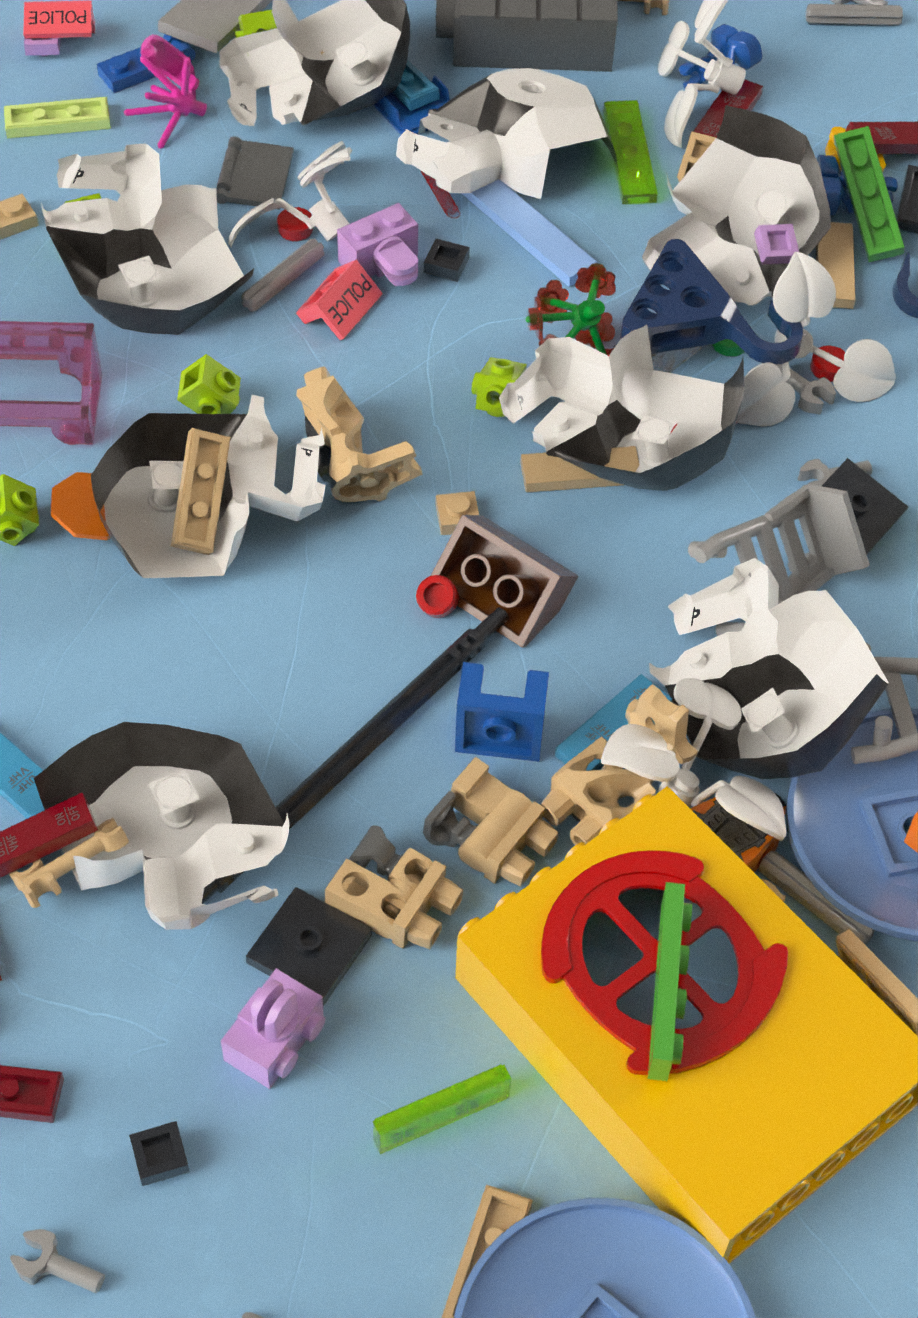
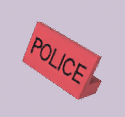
[23,0,95,39]
[296,259,383,340]

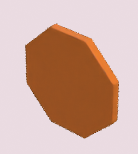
[51,472,110,540]

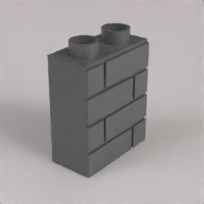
[436,0,618,72]

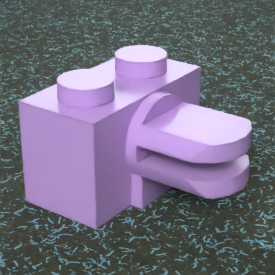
[337,203,418,286]
[221,969,325,1089]

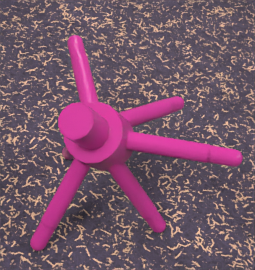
[124,56,207,149]

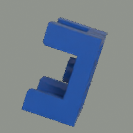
[455,662,549,762]

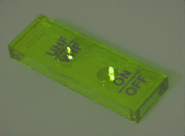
[373,1064,512,1154]

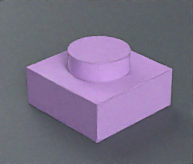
[24,38,61,56]
[754,224,799,265]

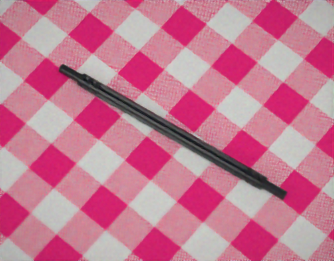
[201,607,509,904]

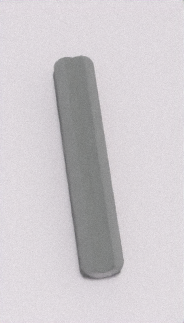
[806,4,903,25]
[241,239,324,312]
[758,851,875,945]

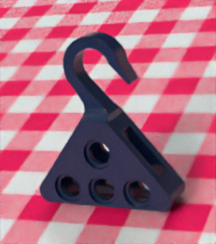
[620,239,803,365]

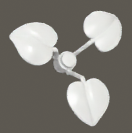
[658,0,746,148]
[228,141,352,247]
[736,252,896,427]
[601,678,786,841]

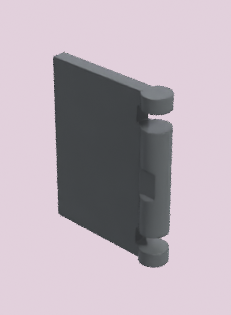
[216,136,294,210]

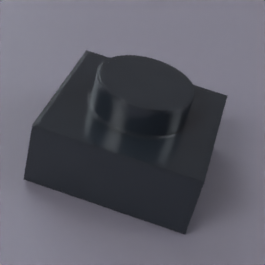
[423,239,470,282]
[129,1121,190,1186]

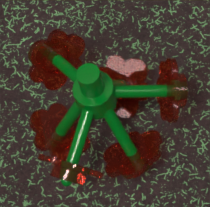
[525,263,616,356]

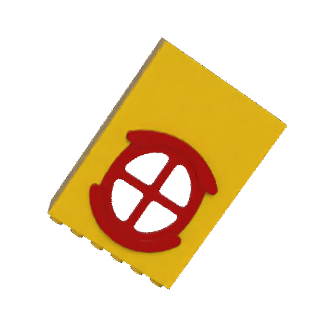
[455,786,918,1264]

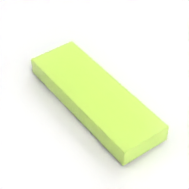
[4,97,111,138]

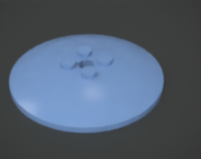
[786,708,918,941]
[454,1198,756,1318]

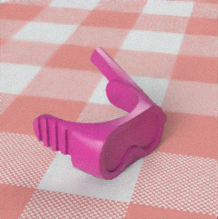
[140,35,200,100]

